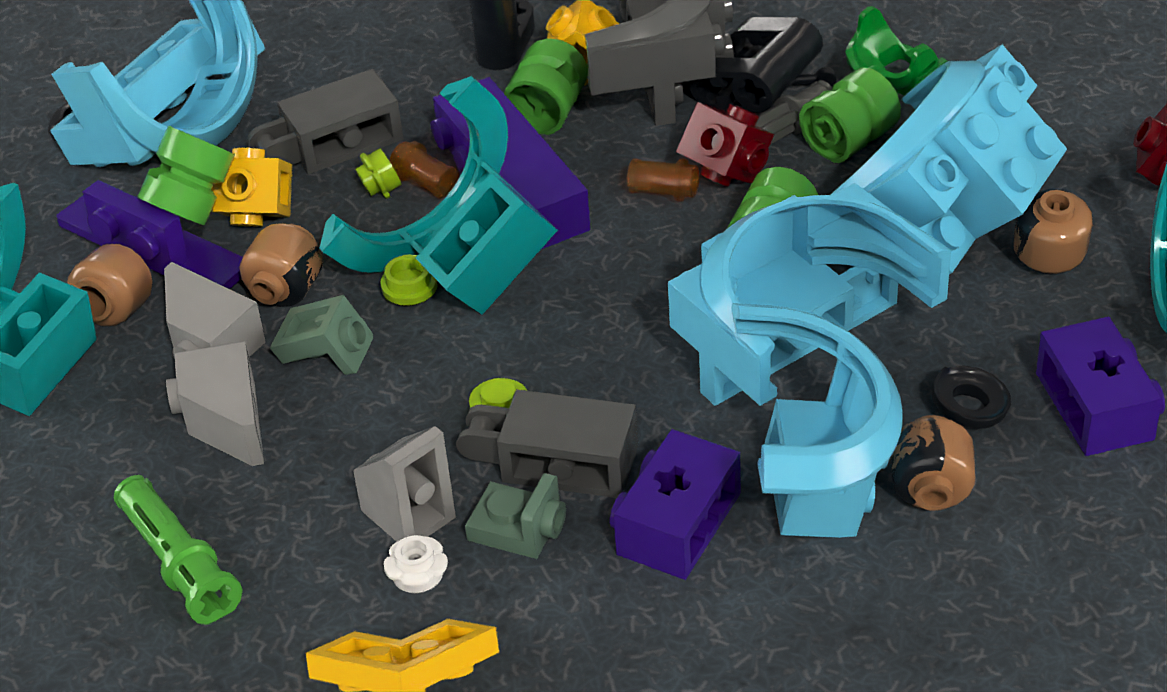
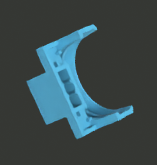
[830,45,1067,274]
[668,183,951,406]

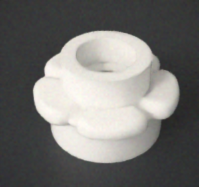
[384,535,448,593]

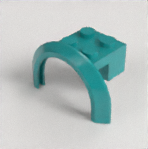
[319,76,558,315]
[0,182,97,416]

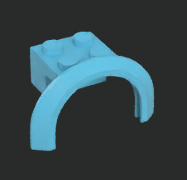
[731,303,903,538]

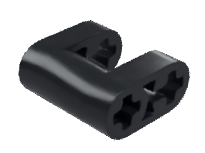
[470,0,535,70]
[689,17,823,113]

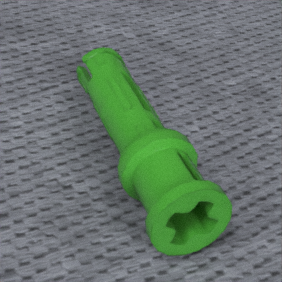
[114,475,243,625]

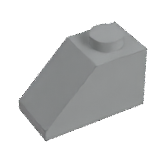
[164,262,266,359]
[166,341,264,466]
[353,426,456,542]

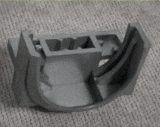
[585,0,734,126]

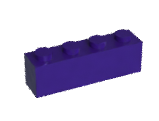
[430,77,591,249]

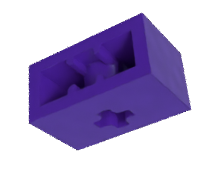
[1036,316,1165,456]
[610,429,741,580]

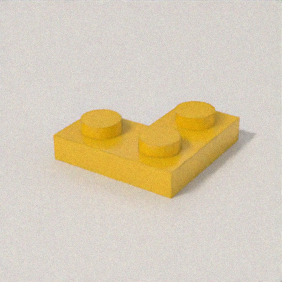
[306,619,499,692]

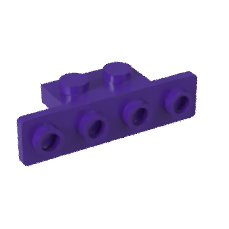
[56,180,243,289]

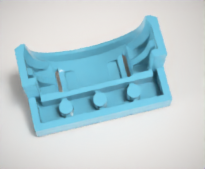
[50,0,265,167]

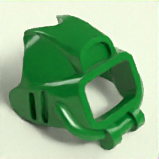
[845,6,948,96]

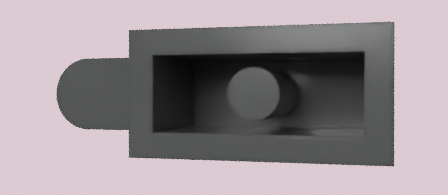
[247,69,404,174]
[456,389,638,498]

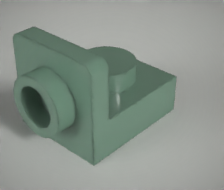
[270,295,373,375]
[465,473,566,559]

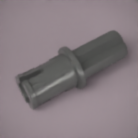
[756,80,832,144]

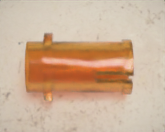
[390,141,459,199]
[627,158,699,202]

